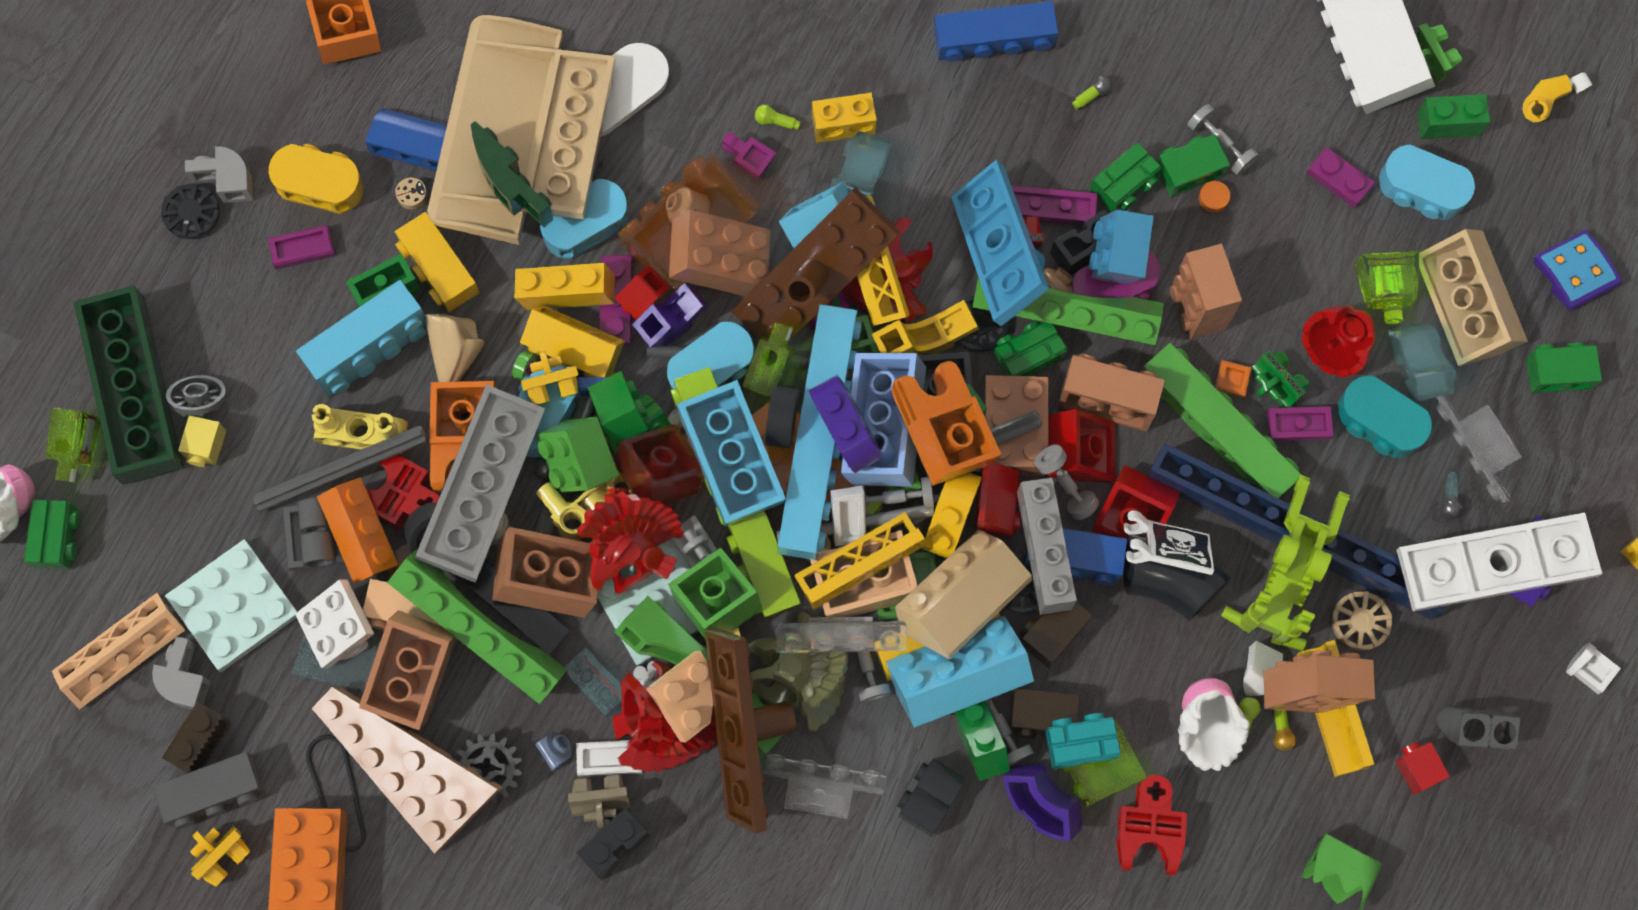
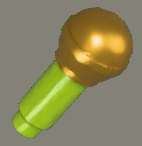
[1273,710,1296,751]

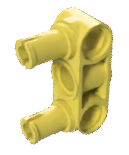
[312,404,408,454]
[536,464,637,541]

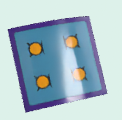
[1534,230,1622,311]

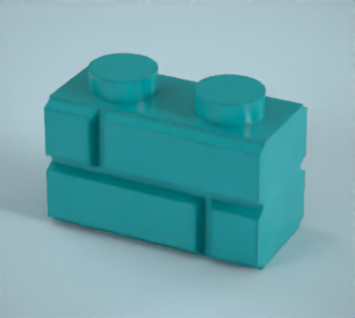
[1046,713,1120,769]

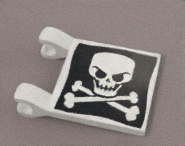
[1124,511,1214,575]

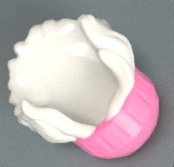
[0,464,36,542]
[1178,678,1250,771]

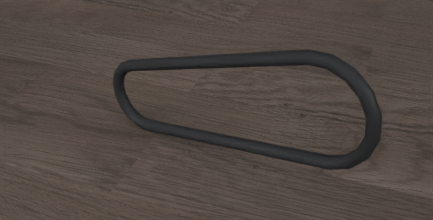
[306,734,366,852]

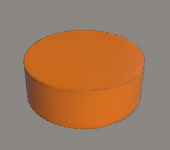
[1198,181,1230,213]

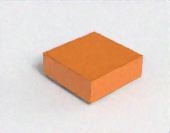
[1215,360,1252,399]

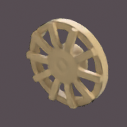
[1331,591,1392,651]

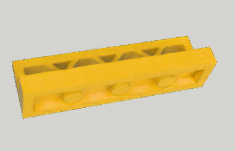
[835,195,909,326]
[794,512,925,609]
[1296,640,1374,777]

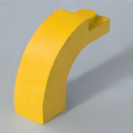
[872,300,979,355]

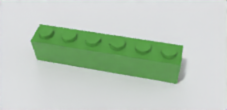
[1141,343,1300,499]

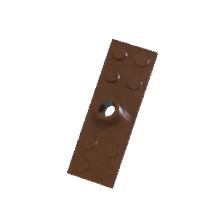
[731,187,901,353]
[705,628,796,834]

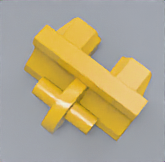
[521,350,578,405]
[190,825,250,887]

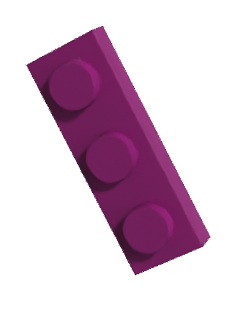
[1012,186,1097,225]
[599,255,632,346]

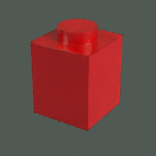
[615,265,670,320]
[1395,741,1450,795]

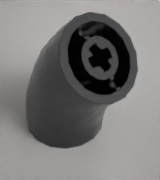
[1123,534,1231,621]

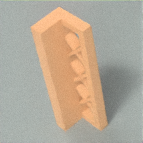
[52,593,185,710]

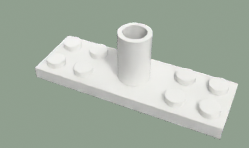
[1397,513,1602,612]

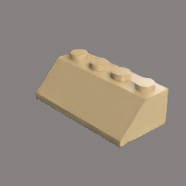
[1414,229,1528,366]
[895,529,1033,659]

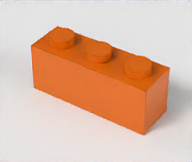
[317,477,398,584]

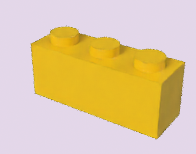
[394,212,480,312]
[514,263,615,310]
[520,304,625,377]

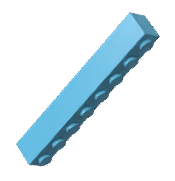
[778,304,862,560]

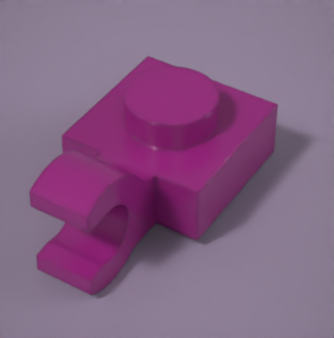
[721,132,776,180]

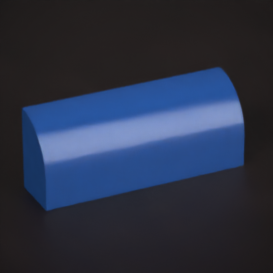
[365,108,447,171]

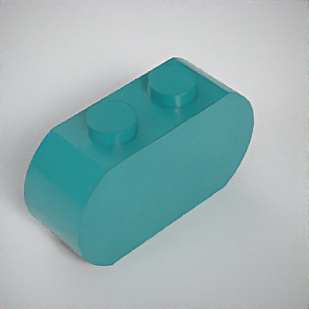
[1337,376,1432,458]

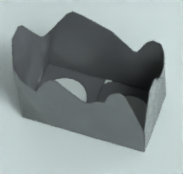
[1437,706,1521,750]

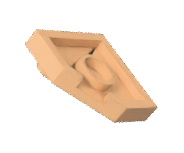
[646,650,713,742]

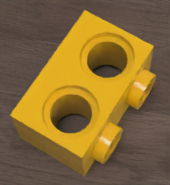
[812,93,877,143]

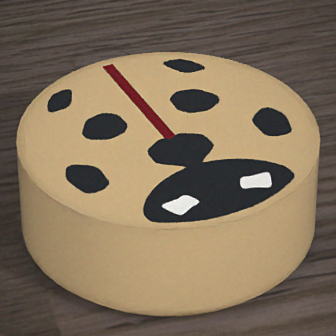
[395,177,427,210]

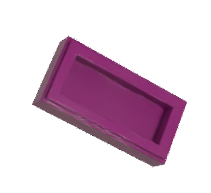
[268,225,336,270]

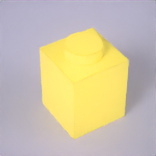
[178,415,227,467]

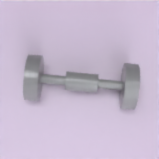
[1187,104,1259,176]
[1034,445,1099,520]
[854,477,934,516]
[840,620,891,703]
[985,694,1034,767]

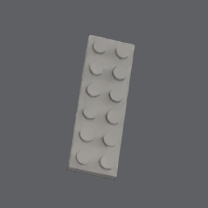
[414,384,545,582]

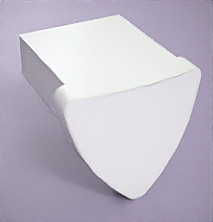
[1243,641,1283,696]
[1566,643,1621,694]

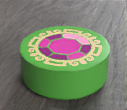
[512,351,538,382]

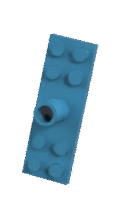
[951,160,1049,326]

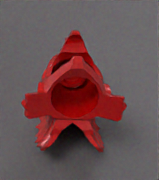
[841,217,933,322]
[577,488,685,594]
[612,661,717,772]

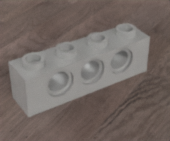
[1017,478,1077,615]

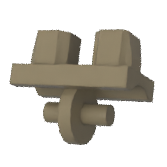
[568,775,630,830]

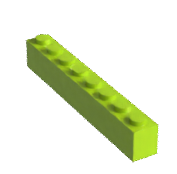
[670,367,801,619]

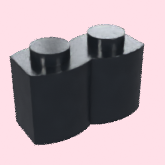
[897,758,966,837]

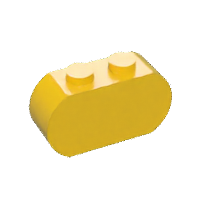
[269,144,364,214]
[922,473,982,558]

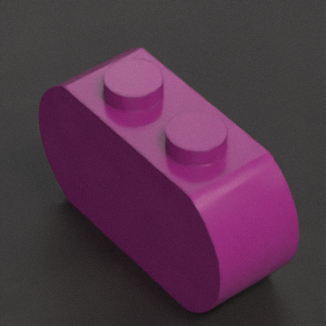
[1072,250,1160,300]

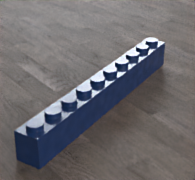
[1148,443,1445,620]

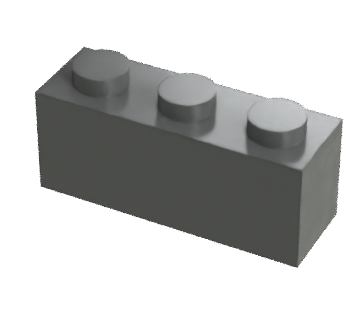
[152,752,265,829]

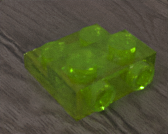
[1062,720,1147,807]

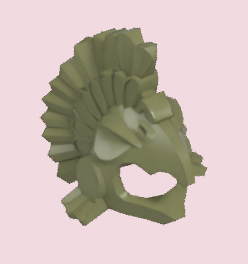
[749,611,848,732]

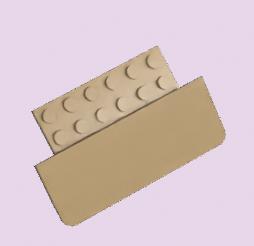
[428,15,616,245]

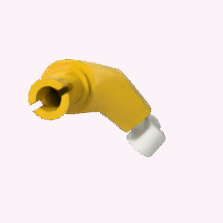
[1522,72,1592,122]

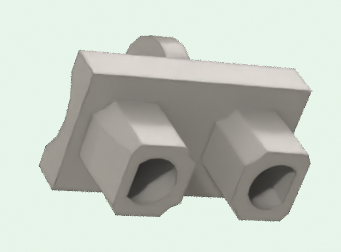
[671,515,717,568]

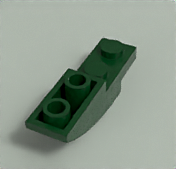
[471,121,553,227]

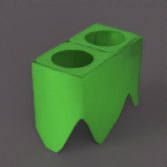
[1301,833,1382,910]

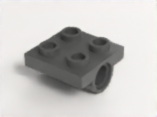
[283,498,345,571]

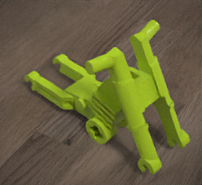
[1221,474,1350,651]

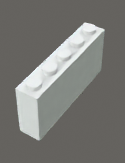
[1317,0,1435,114]

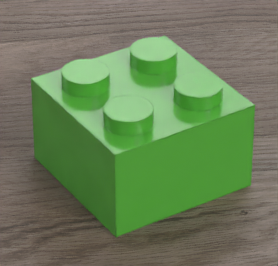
[535,417,619,492]
[668,547,763,640]

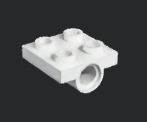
[295,579,374,668]

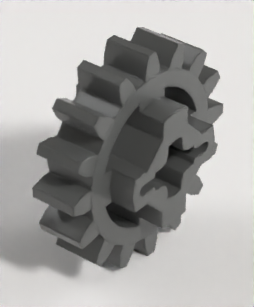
[457,733,524,804]

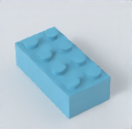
[296,280,427,398]
[677,380,786,527]
[886,616,1034,728]

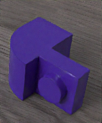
[632,283,708,348]

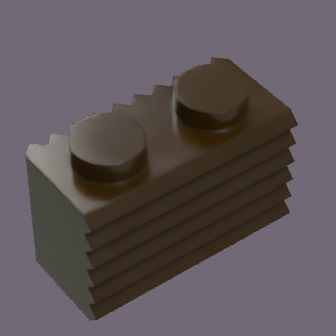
[162,701,231,773]

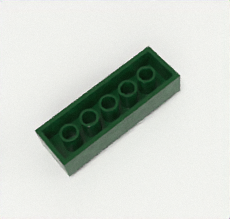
[73,285,184,485]

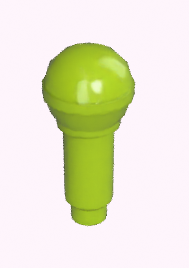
[755,104,800,130]
[1239,697,1261,746]

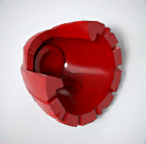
[1302,305,1376,377]

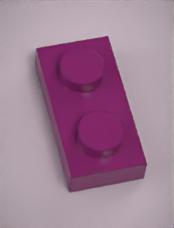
[1306,147,1375,208]
[1267,406,1333,441]

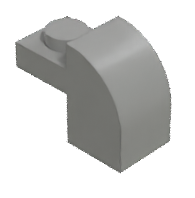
[185,147,254,203]
[152,636,211,710]

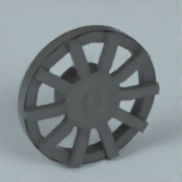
[166,375,226,417]

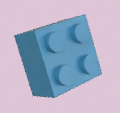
[1089,210,1154,285]

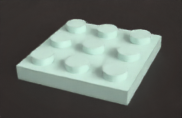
[165,539,297,672]
[597,539,699,666]

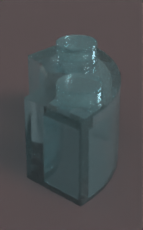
[829,130,892,198]
[1388,322,1457,401]

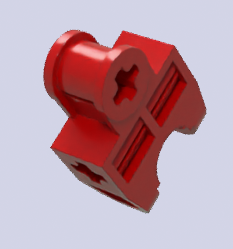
[366,455,439,531]
[1116,775,1187,876]

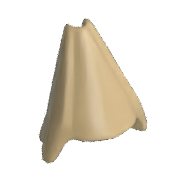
[425,314,485,382]

